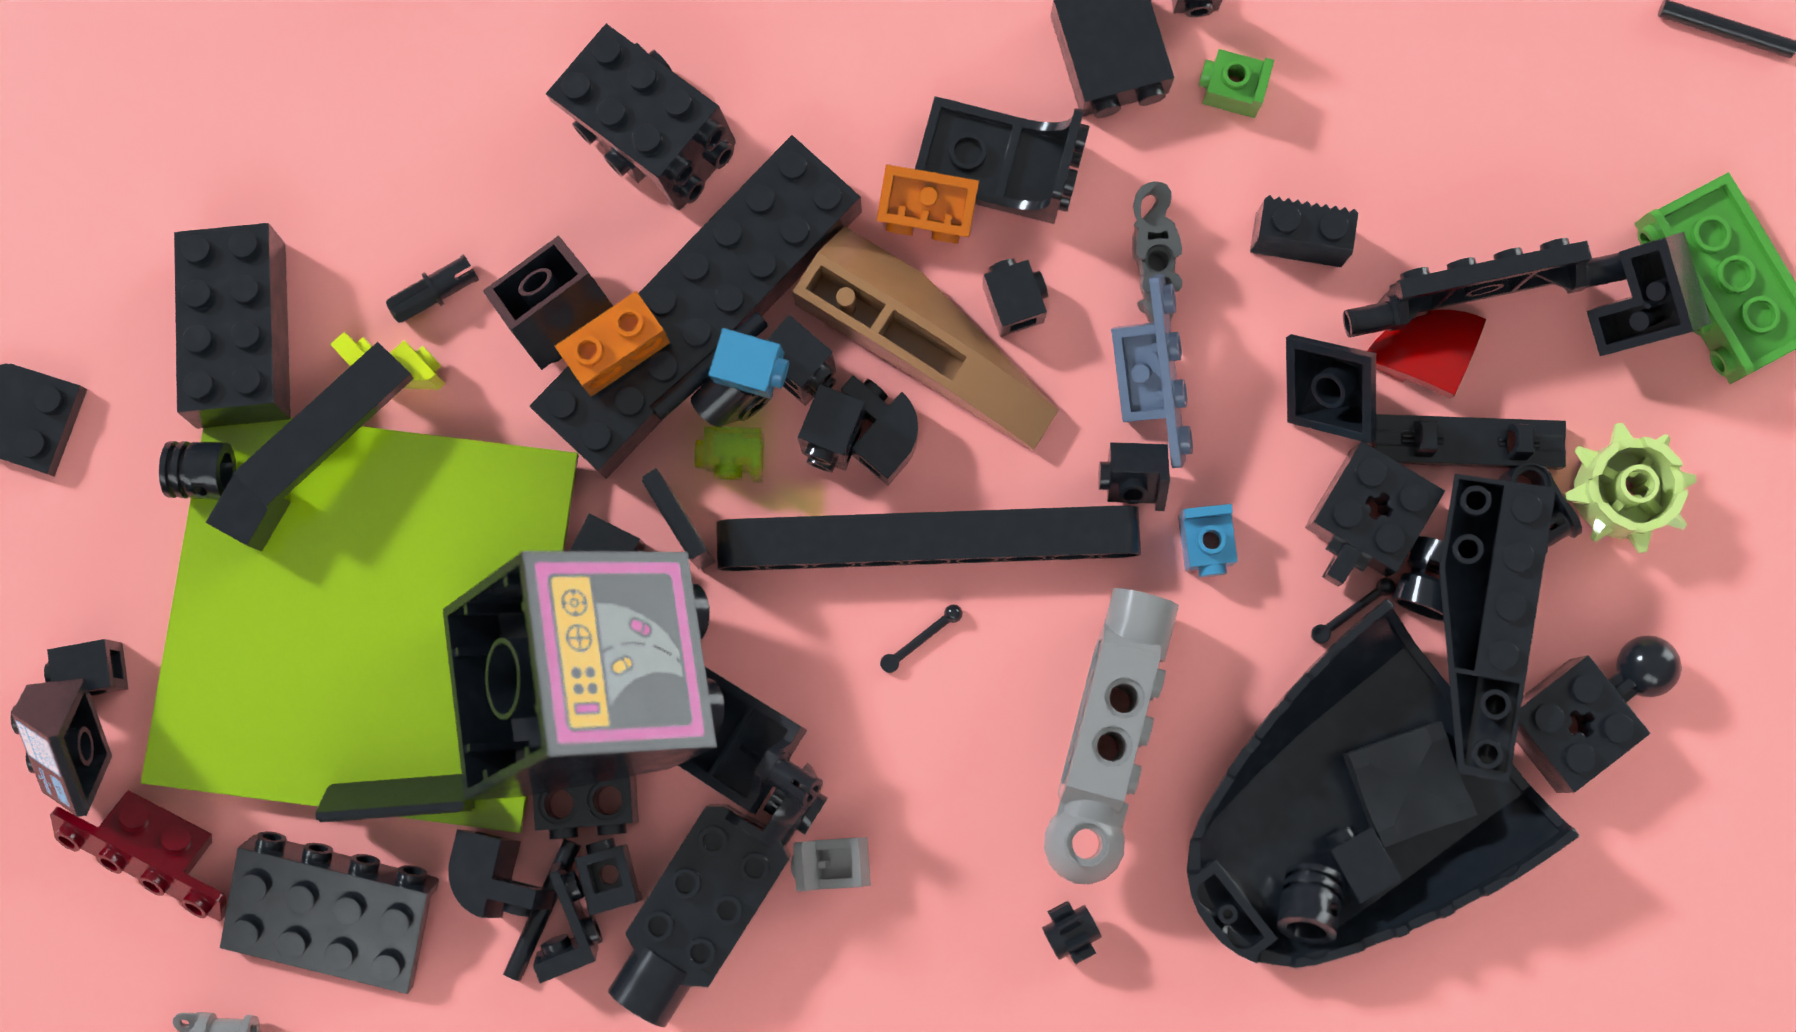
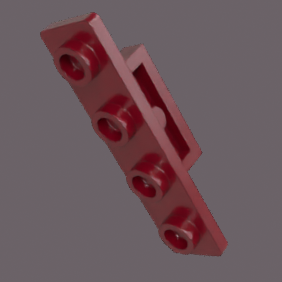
[50,790,227,922]

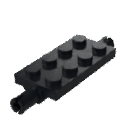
[1342,238,1627,338]
[677,666,823,815]

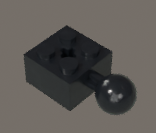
[1516,635,1682,793]

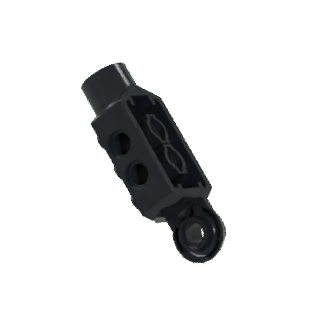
[608,762,828,1028]

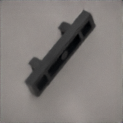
[1372,414,1566,470]

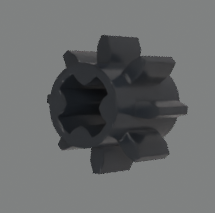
[1041,901,1102,964]

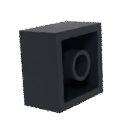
[483,235,613,370]

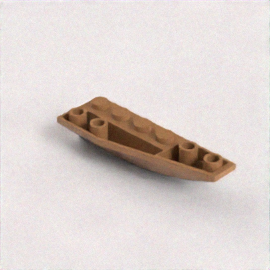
[792,226,1059,451]

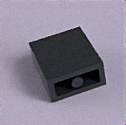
[1050,0,1175,118]

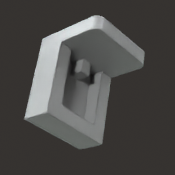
[791,837,871,892]

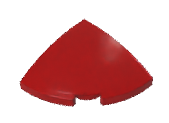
[1367,309,1486,399]

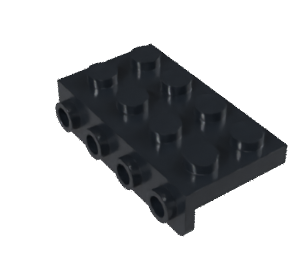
[220,831,439,994]

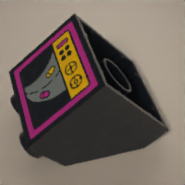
[443,551,724,801]

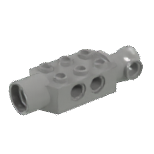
[1044,588,1179,885]

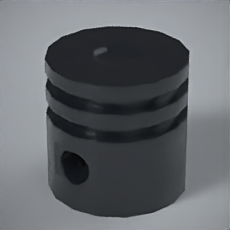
[158,441,236,500]
[1277,863,1345,944]

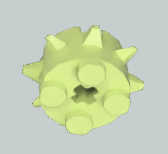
[1564,423,1697,553]

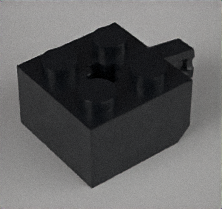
[1305,441,1445,587]

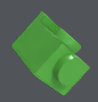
[1198,49,1274,118]

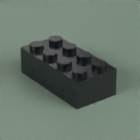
[174,223,291,429]

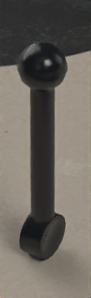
[1311,577,1395,644]
[880,604,963,673]

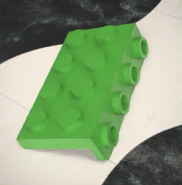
[1634,172,1796,384]

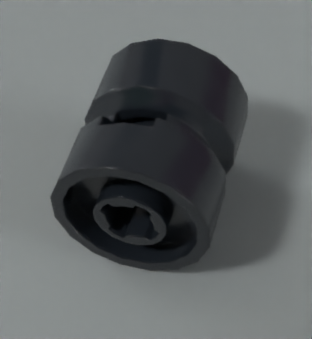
[1392,536,1444,622]

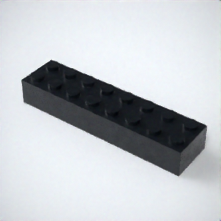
[529,135,862,479]

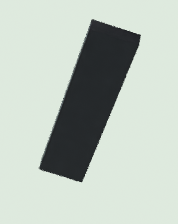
[233,342,414,510]

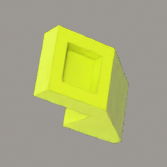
[330,332,446,390]

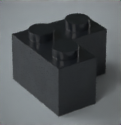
[1586,232,1711,357]

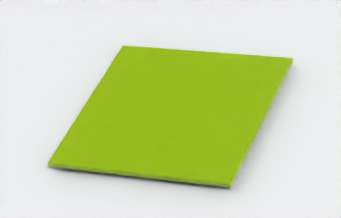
[140,418,579,833]

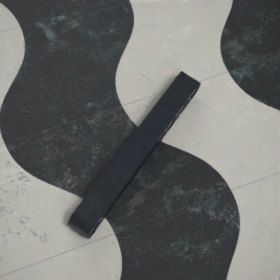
[716,505,1141,571]

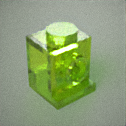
[694,426,765,483]

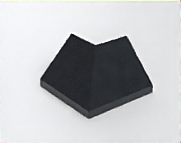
[1286,334,1376,444]

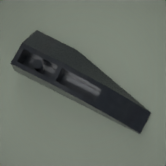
[1439,473,1556,783]

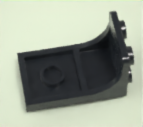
[545,23,736,211]
[915,96,1090,224]

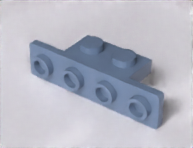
[1111,274,1193,469]

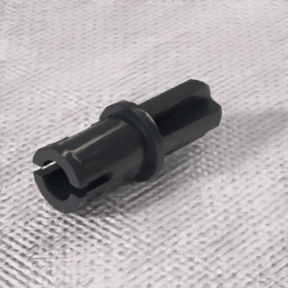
[385,254,479,323]

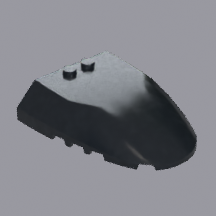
[1187,599,1580,968]

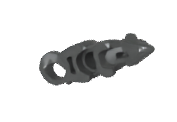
[1132,181,1182,324]

